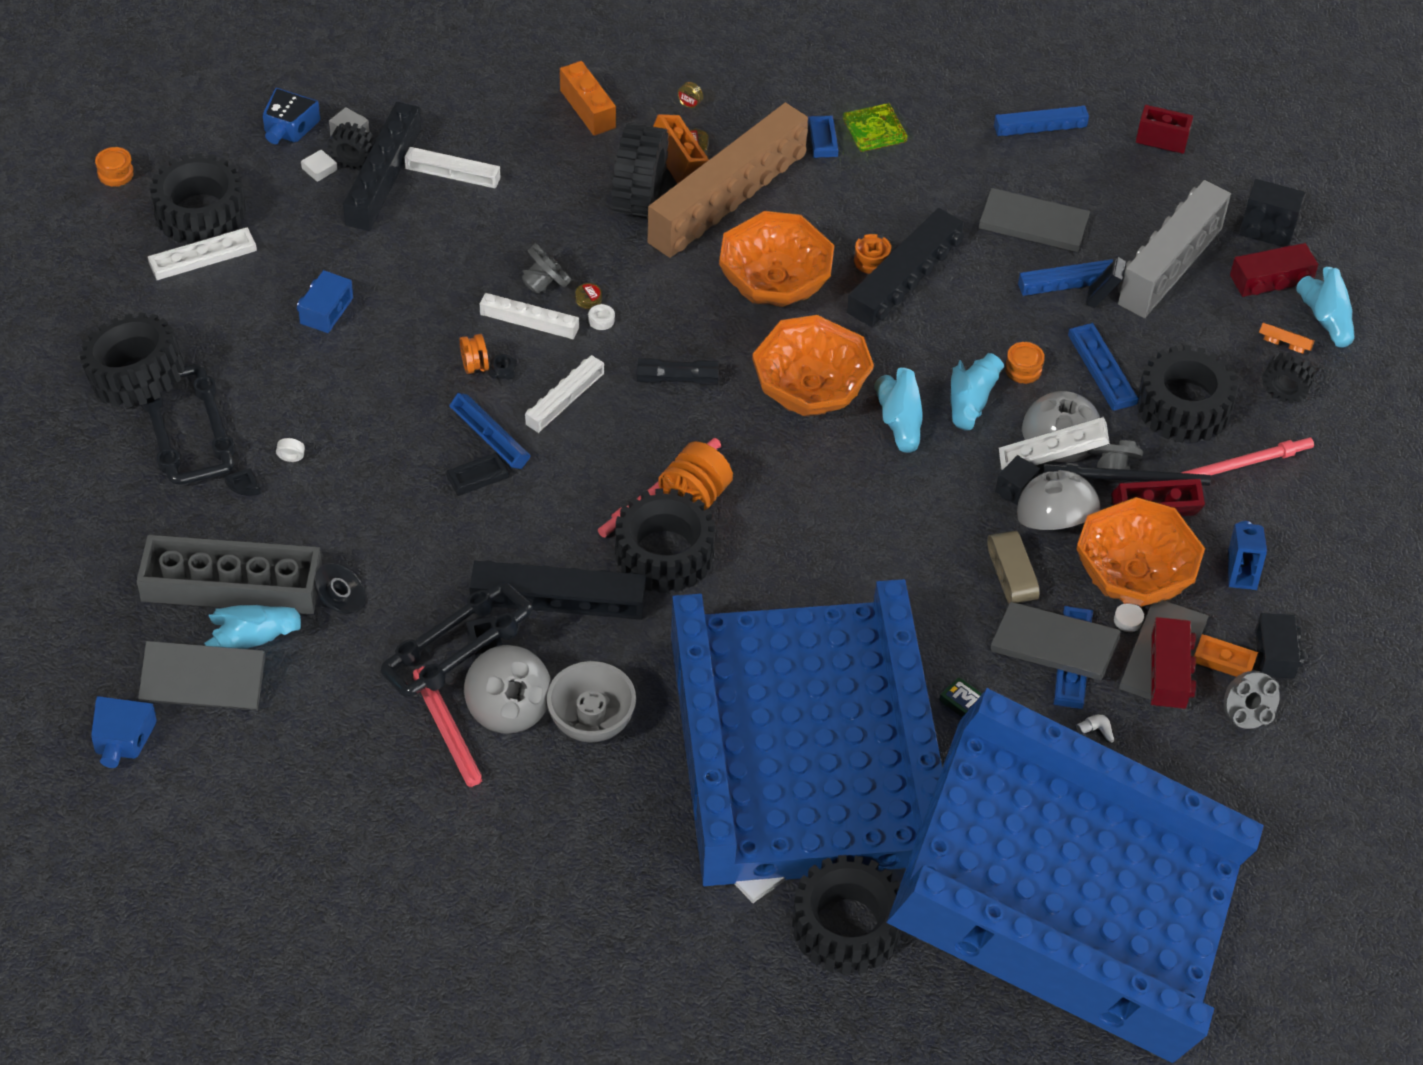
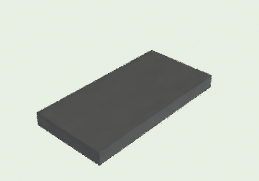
[979,188,1090,252]
[1119,600,1209,700]
[991,602,1120,681]
[138,641,265,711]

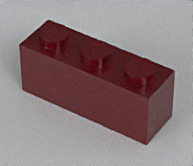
[1230,243,1319,297]
[1111,479,1205,516]
[1151,617,1196,709]

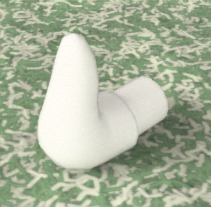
[1076,714,1114,743]

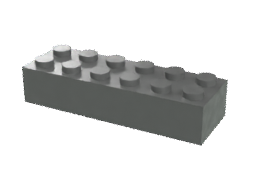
[137,535,322,614]

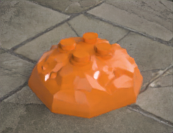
[719,211,834,307]
[752,315,874,416]
[1076,497,1205,606]

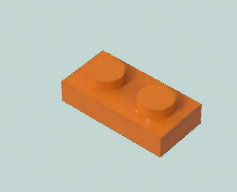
[1259,323,1315,354]
[1194,634,1258,677]

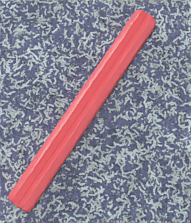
[413,666,482,787]

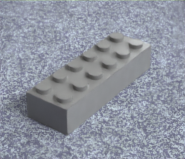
[1118,180,1231,318]

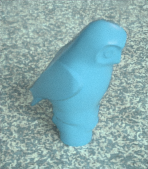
[1296,267,1354,348]
[950,353,1004,430]
[874,368,923,453]
[204,605,301,649]

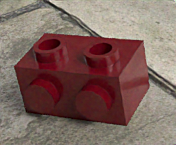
[1135,105,1194,154]

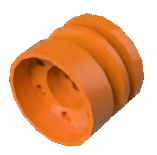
[658,441,733,510]

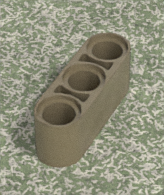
[987,531,1039,604]

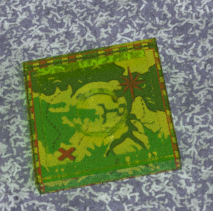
[843,103,907,152]

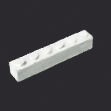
[405,147,500,188]
[480,293,579,340]
[525,355,604,433]

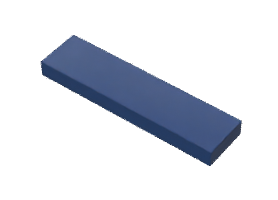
[1068,323,1138,411]
[1053,606,1093,709]

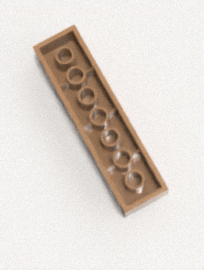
[648,103,808,258]

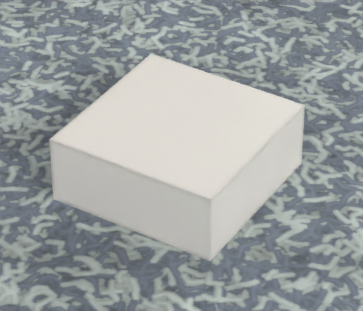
[301,150,337,182]

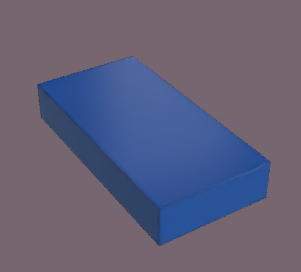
[808,116,839,158]

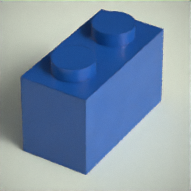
[297,270,353,333]

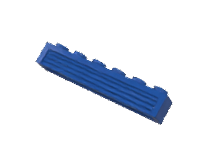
[994,106,1089,136]
[1018,259,1113,296]
[449,393,531,469]

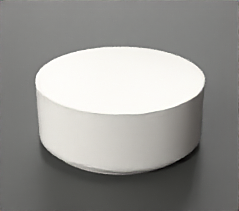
[588,304,615,330]
[276,438,305,462]
[1114,604,1144,632]

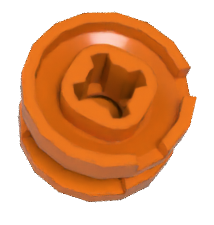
[95,147,134,187]
[854,234,891,274]
[459,334,489,374]
[1005,342,1044,384]

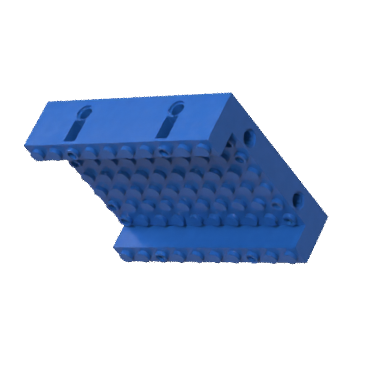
[671,579,942,886]
[886,688,1264,1063]

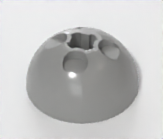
[1022,391,1100,462]
[1017,470,1101,530]
[464,645,551,734]
[547,661,636,742]

